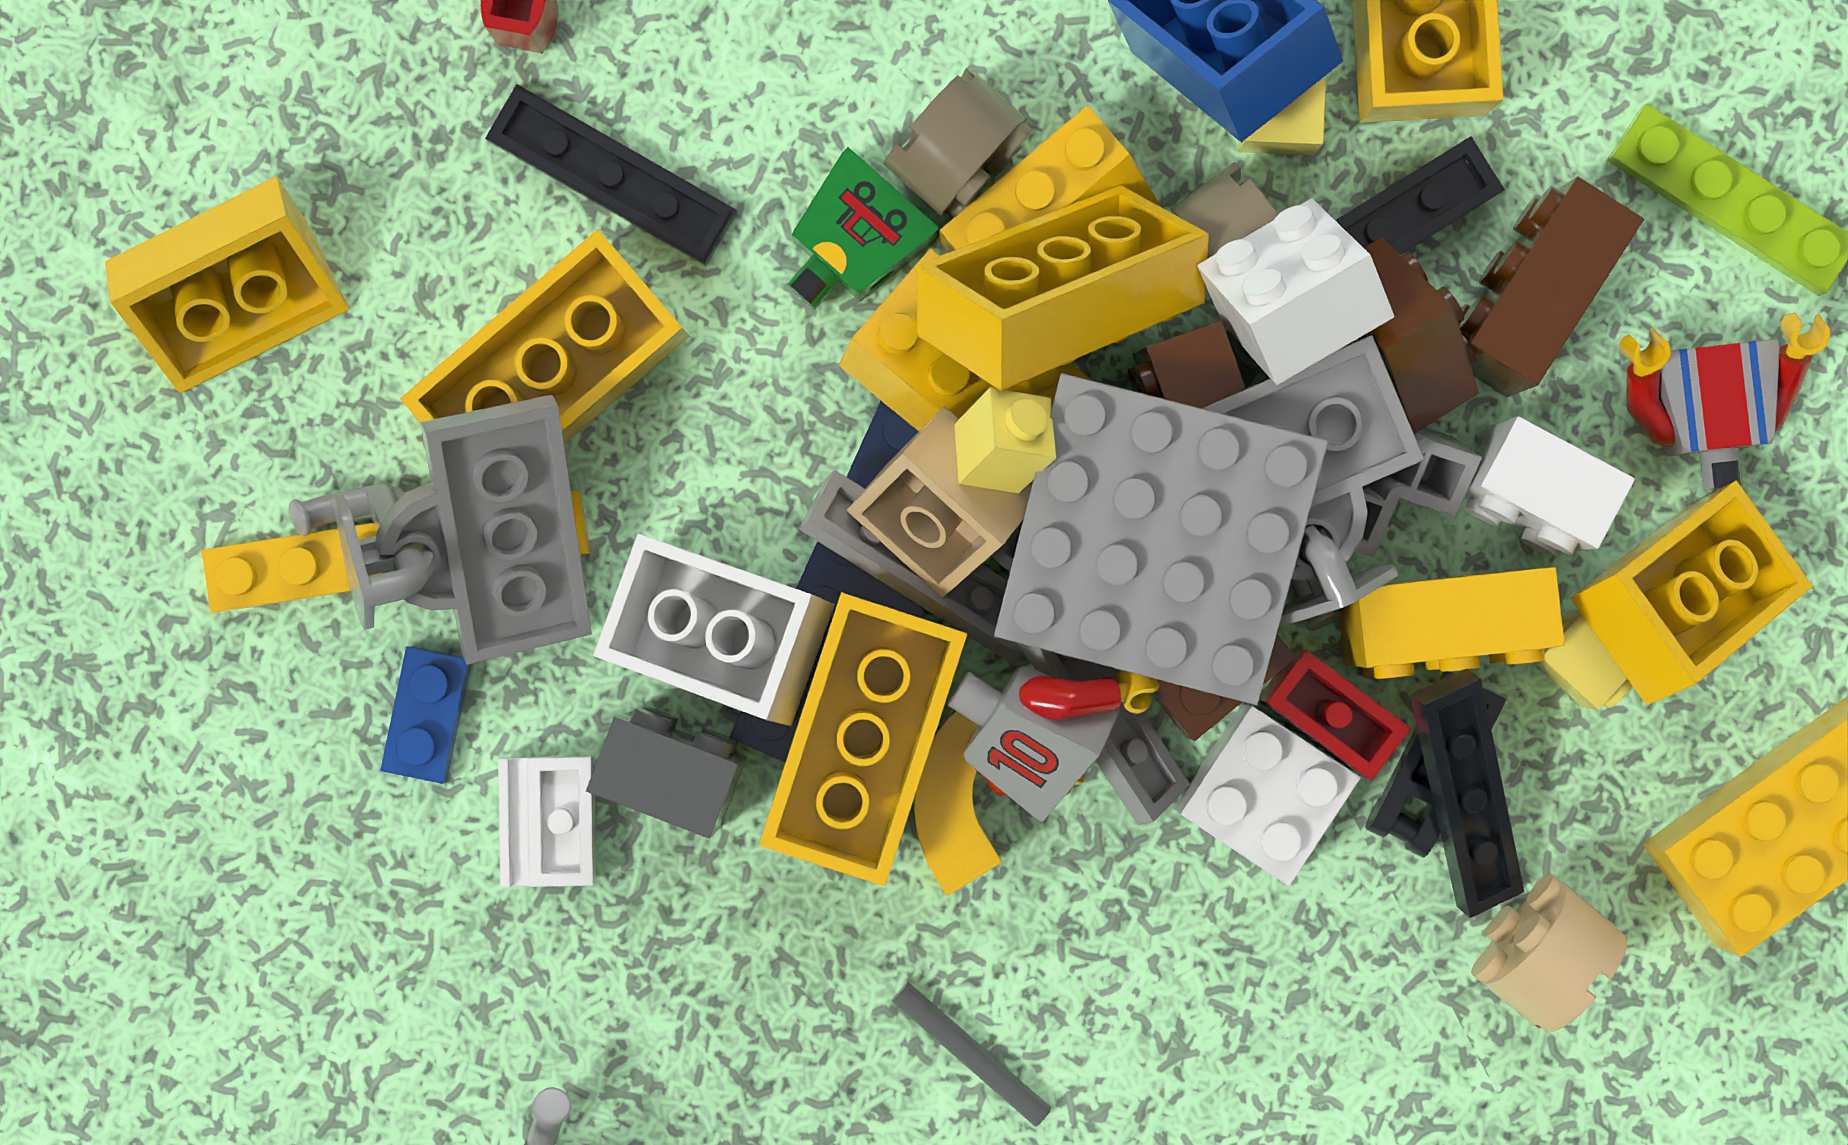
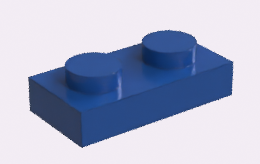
[380,646,471,784]

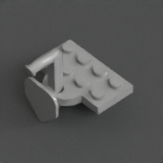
[1202,335,1424,631]
[288,395,592,665]

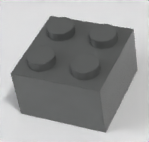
[586,705,748,839]

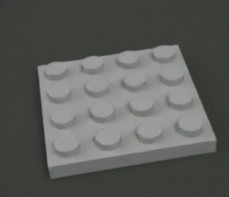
[994,373,1328,705]

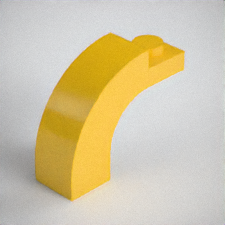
[914,710,1002,896]

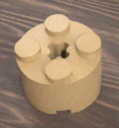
[1471,874,1627,1032]

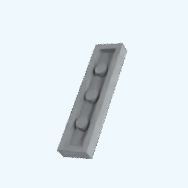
[799,470,1025,664]
[1018,643,1191,825]

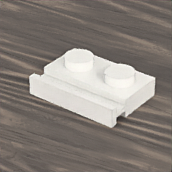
[498,756,596,887]

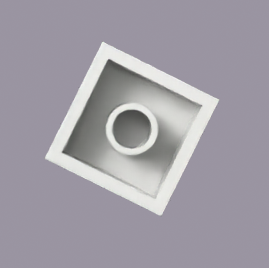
[1197,198,1394,386]
[1464,416,1635,557]
[1173,703,1361,886]

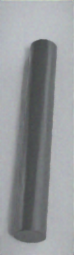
[891,982,1052,1127]

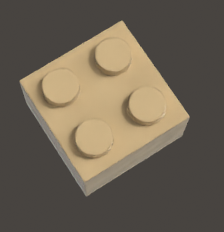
[846,406,1032,598]

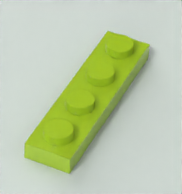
[1607,103,1848,296]

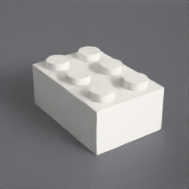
[593,534,835,726]

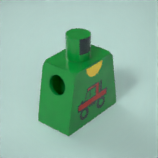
[787,147,939,310]

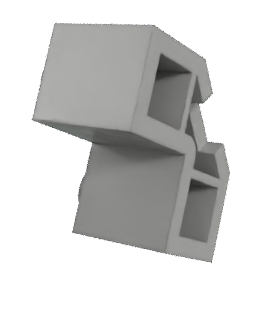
[1312,427,1482,557]

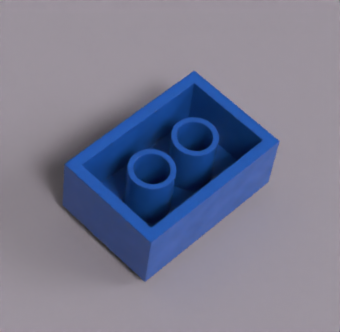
[1108,0,1343,143]

